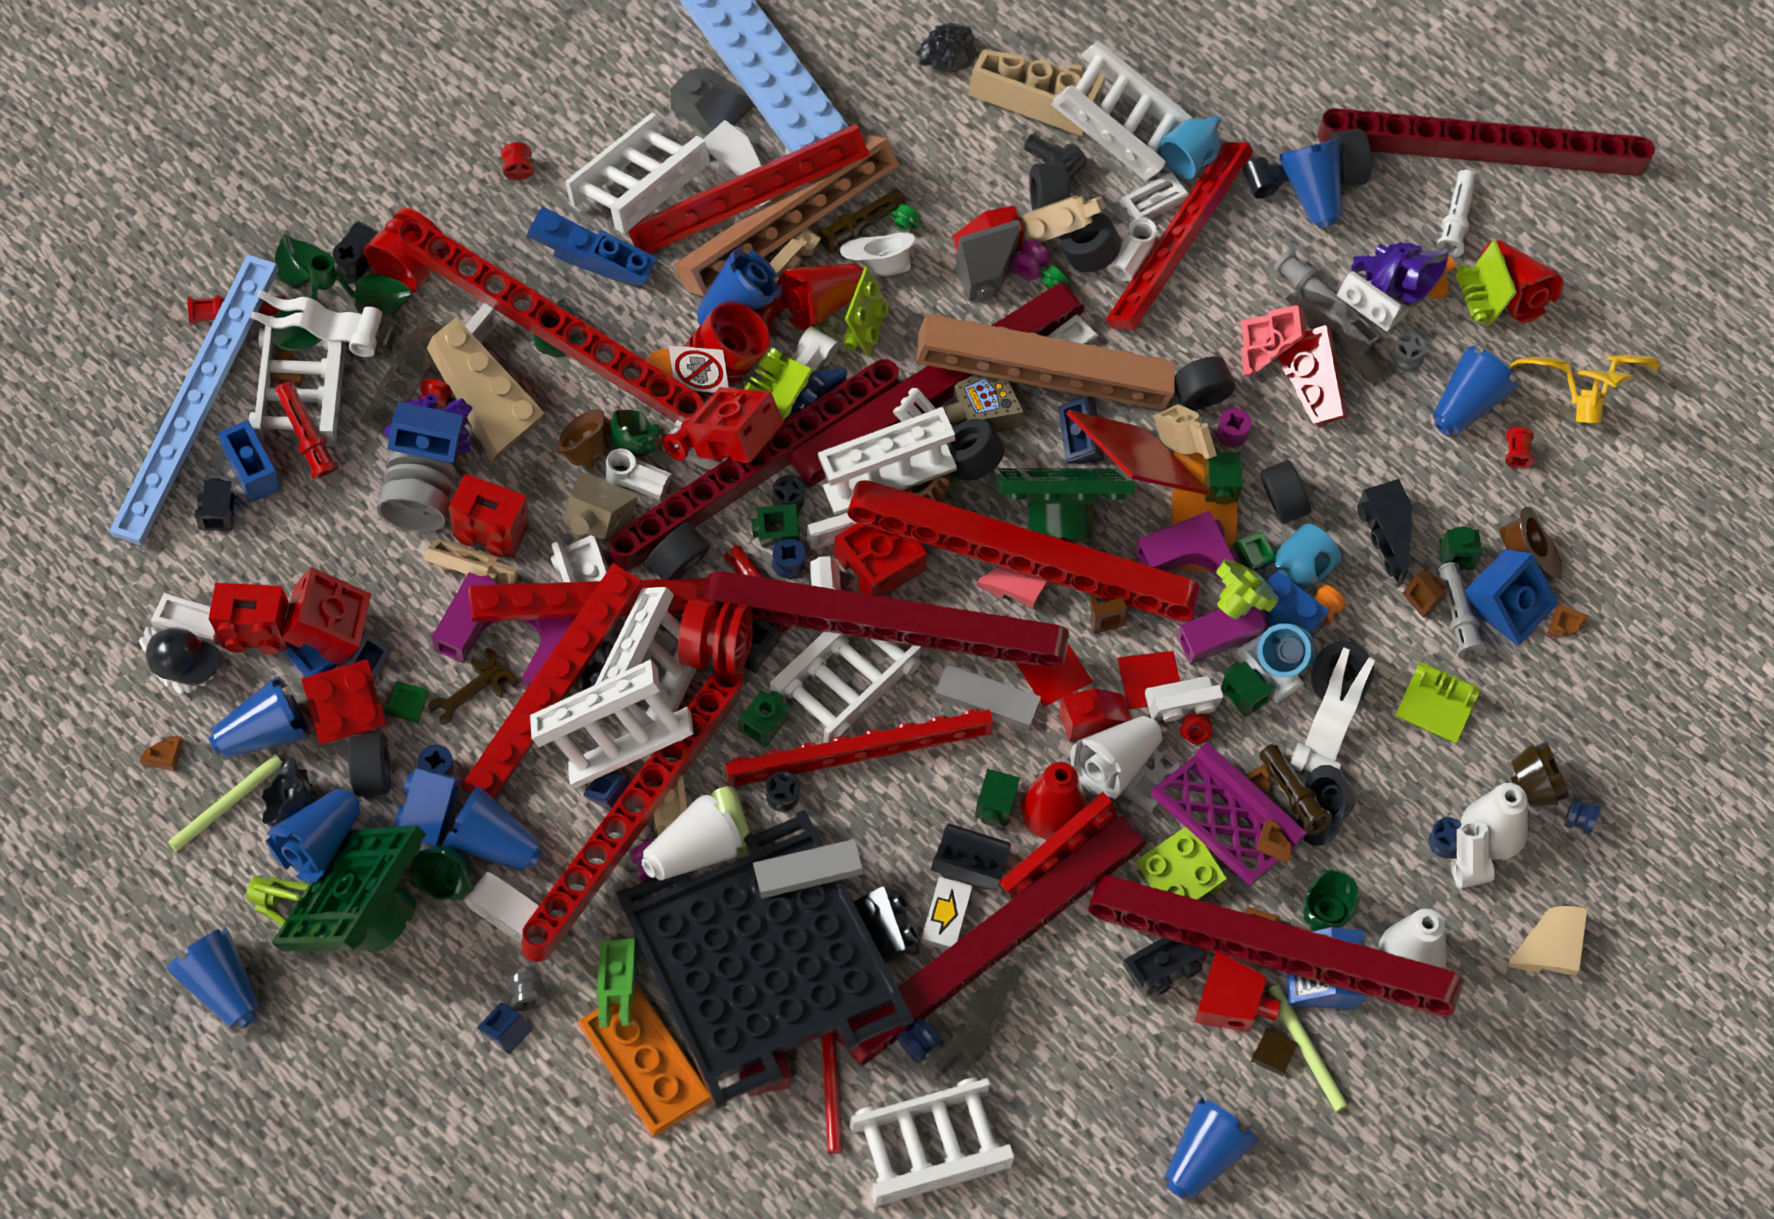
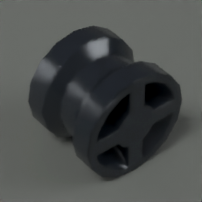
[772,475,805,512]
[766,771,800,812]

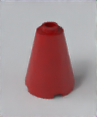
[1481,240,1564,323]
[778,263,864,331]
[1020,762,1088,840]

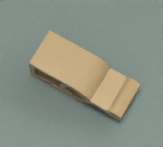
[1154,404,1217,458]

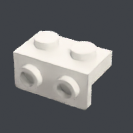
[1337,271,1410,331]
[551,535,608,582]
[1145,676,1223,722]

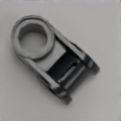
[333,221,380,283]

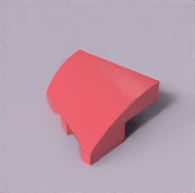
[1241,305,1306,377]
[976,567,1051,609]

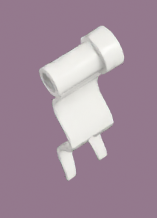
[250,290,382,357]
[1290,647,1375,773]

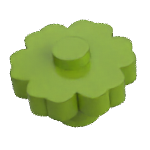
[1216,559,1279,620]

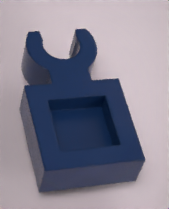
[786,375,824,418]

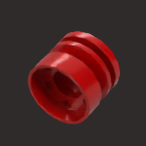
[364,207,449,294]
[686,302,770,387]
[678,596,753,675]

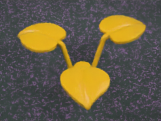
[1510,354,1661,423]

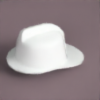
[840,233,915,276]

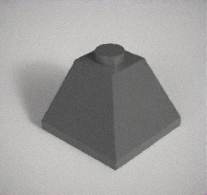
[670,68,755,135]
[955,220,1020,301]

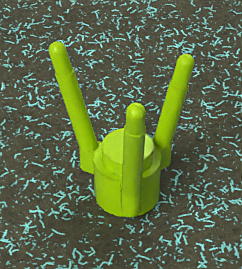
[246,875,309,926]

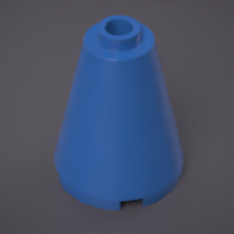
[1279,139,1342,228]
[697,247,783,325]
[1433,346,1518,435]
[209,676,310,758]
[443,785,543,872]
[266,789,361,883]
[167,928,260,1029]
[1164,1097,1258,1200]

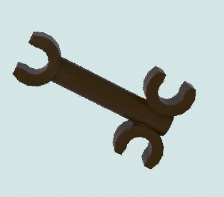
[428,648,517,725]

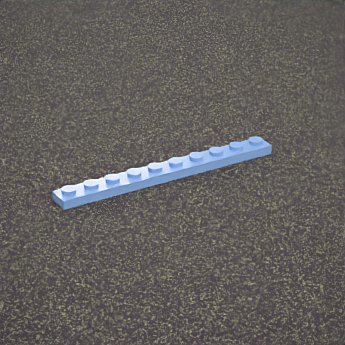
[109,255,279,546]

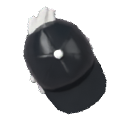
[139,627,220,694]

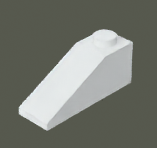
[704,120,771,206]

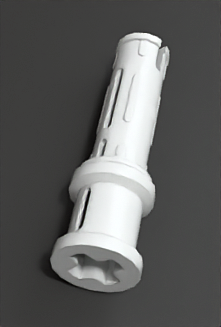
[1436,170,1478,257]

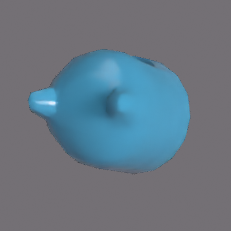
[1159,115,1221,180]
[1275,523,1342,590]
[1257,624,1316,678]

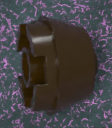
[1510,741,1570,807]

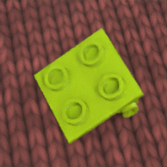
[1455,240,1516,328]
[843,267,889,356]
[745,347,813,421]
[1395,661,1481,744]
[1135,827,1228,900]

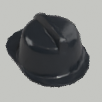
[1297,765,1356,846]

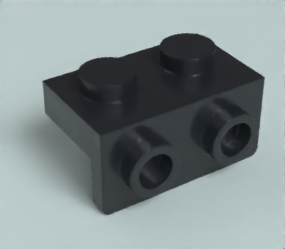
[930,823,1011,891]
[853,886,920,963]
[1122,937,1207,998]

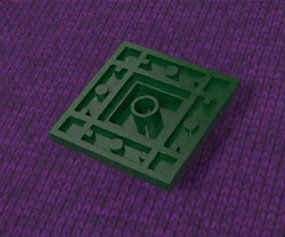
[990,468,1135,540]
[271,825,426,952]

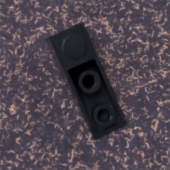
[1357,479,1412,586]

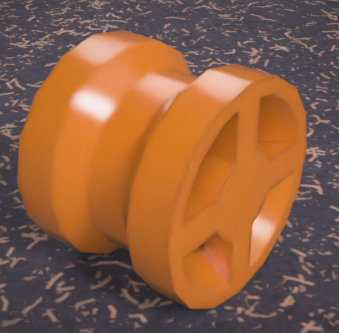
[1312,584,1346,626]

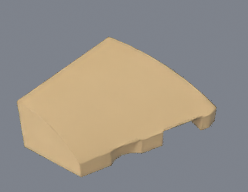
[1508,906,1587,976]

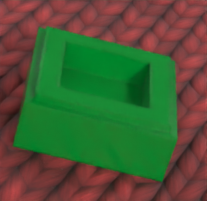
[1232,531,1276,571]
[385,681,429,723]

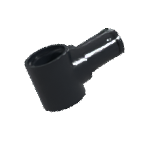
[1024,133,1087,181]
[1242,157,1290,199]

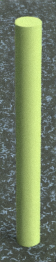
[168,754,282,852]
[1267,984,1348,1112]

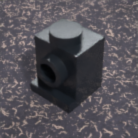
[195,478,235,531]
[745,620,779,674]

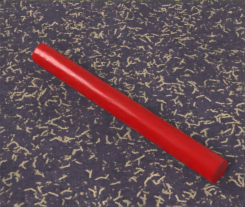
[821,1031,842,1154]

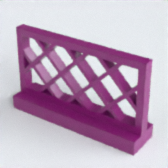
[1150,742,1307,886]

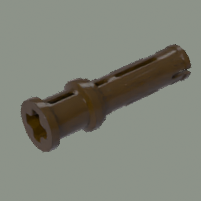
[817,188,906,253]
[1259,744,1333,835]

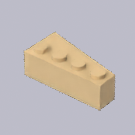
[968,49,1106,136]
[427,317,545,464]

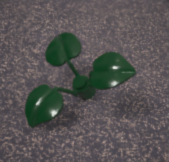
[272,234,411,351]

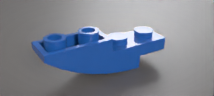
[527,206,657,285]

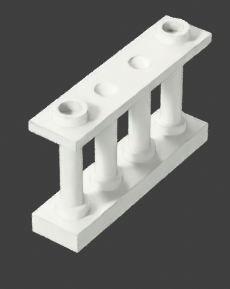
[1051,40,1192,181]
[565,113,710,234]
[249,316,346,447]
[818,407,957,515]
[595,587,697,727]
[770,632,921,743]
[530,659,693,789]
[850,1078,1014,1207]

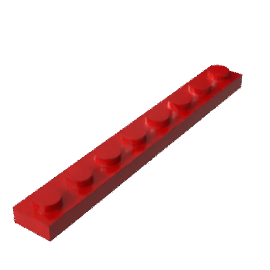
[628,124,870,254]
[1105,142,1254,330]
[460,563,642,800]
[468,578,708,622]
[725,709,993,787]

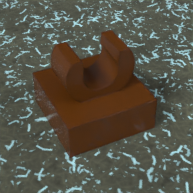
[1402,570,1448,617]
[1090,596,1127,634]

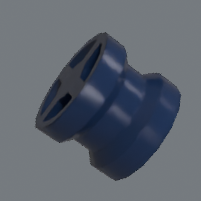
[772,538,805,579]
[418,744,454,776]
[1563,795,1601,835]
[1428,817,1462,858]
[897,1018,942,1063]

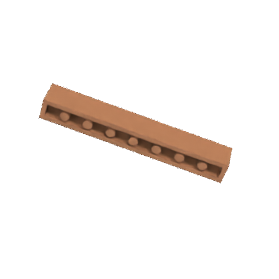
[674,135,899,297]
[917,314,1175,411]

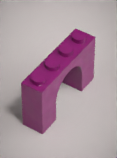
[1135,511,1267,665]
[431,572,575,691]

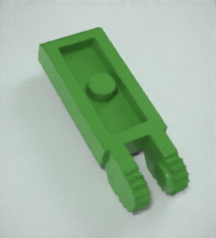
[597,938,638,1028]

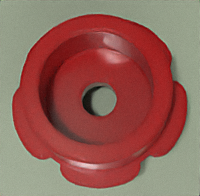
[1179,713,1212,744]

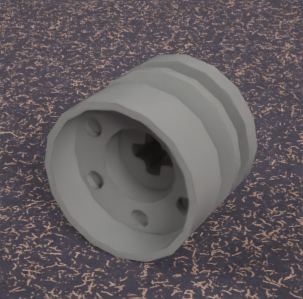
[377,452,456,532]

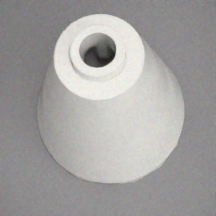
[1070,716,1162,799]
[1461,783,1528,861]
[642,795,741,880]
[1379,909,1447,968]

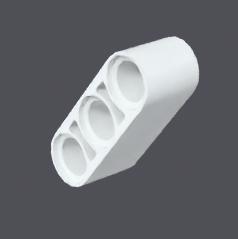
[464,872,555,945]

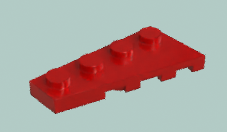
[999,792,1118,899]

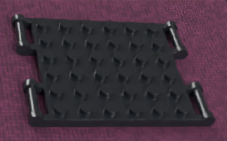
[614,810,914,1110]

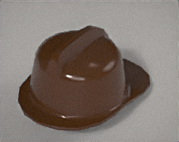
[556,409,608,470]
[1499,507,1562,578]

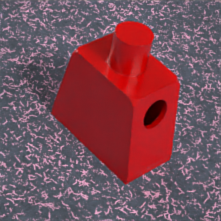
[1194,952,1281,1032]

